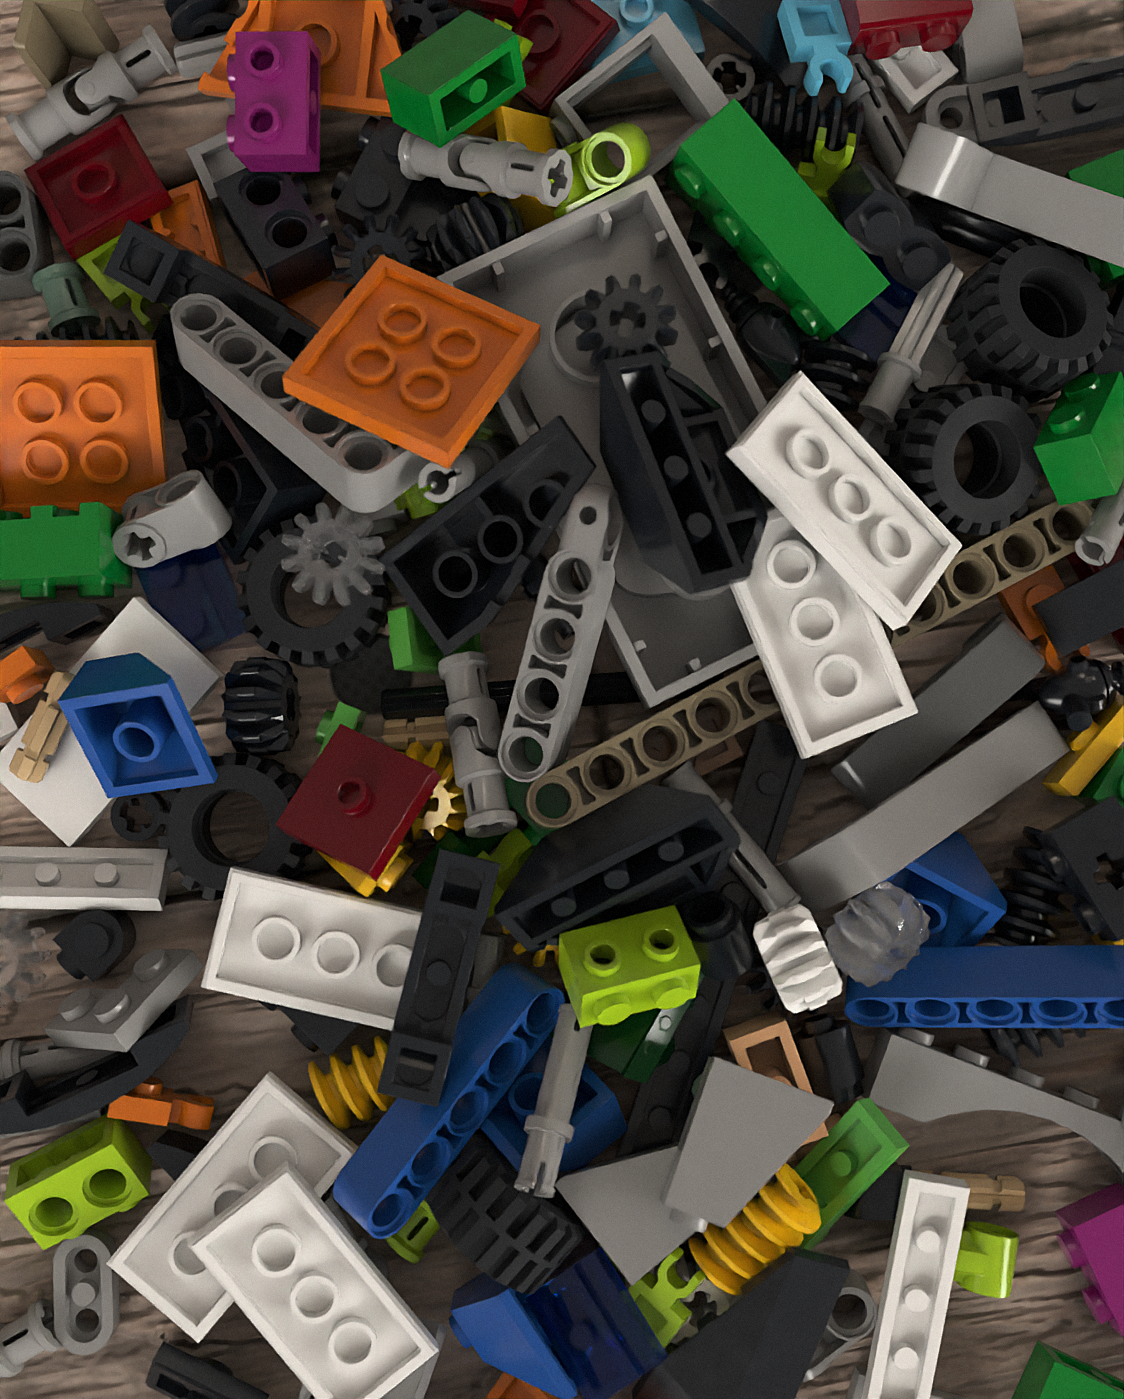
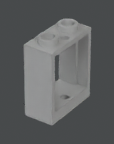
[549,11,729,196]

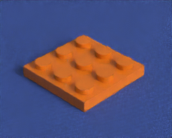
[282,255,541,469]
[0,340,169,518]

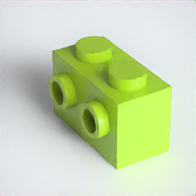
[558,905,701,1028]

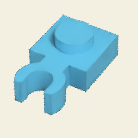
[777,0,853,96]

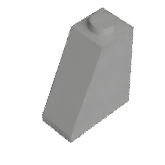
[659,1057,834,1233]
[555,1142,697,1285]

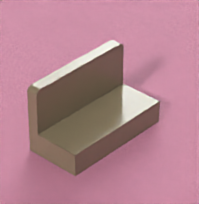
[14,0,120,90]

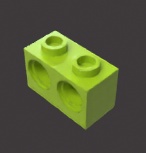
[4,1113,152,1251]

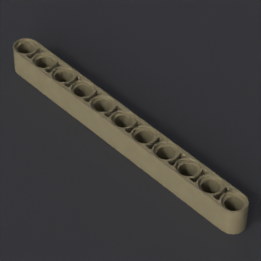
[523,500,1094,830]

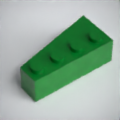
[664,98,890,342]
[0,502,133,601]

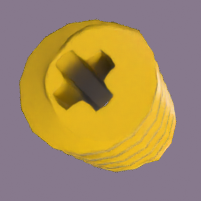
[308,1035,396,1130]
[688,1163,821,1296]

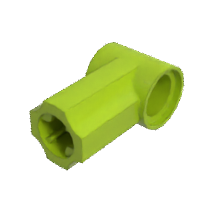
[953,1221,1020,1298]

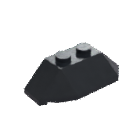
[600,351,768,595]
[494,783,741,952]

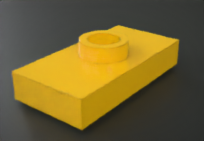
[1041,695,1124,796]

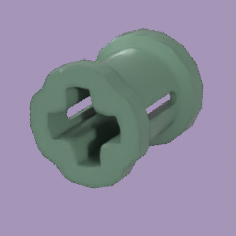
[32,262,101,338]

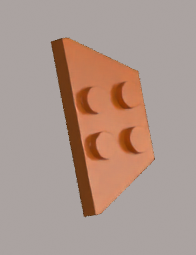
[198,0,403,117]

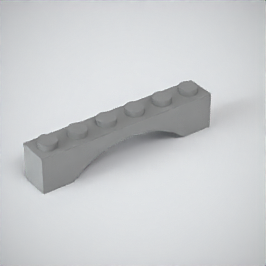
[861,1027,1124,1186]

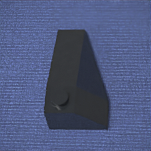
[151,314,328,565]

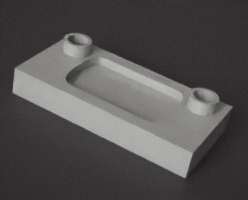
[436,174,774,711]

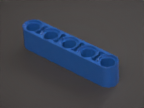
[844,945,1124,1028]
[333,962,565,1239]

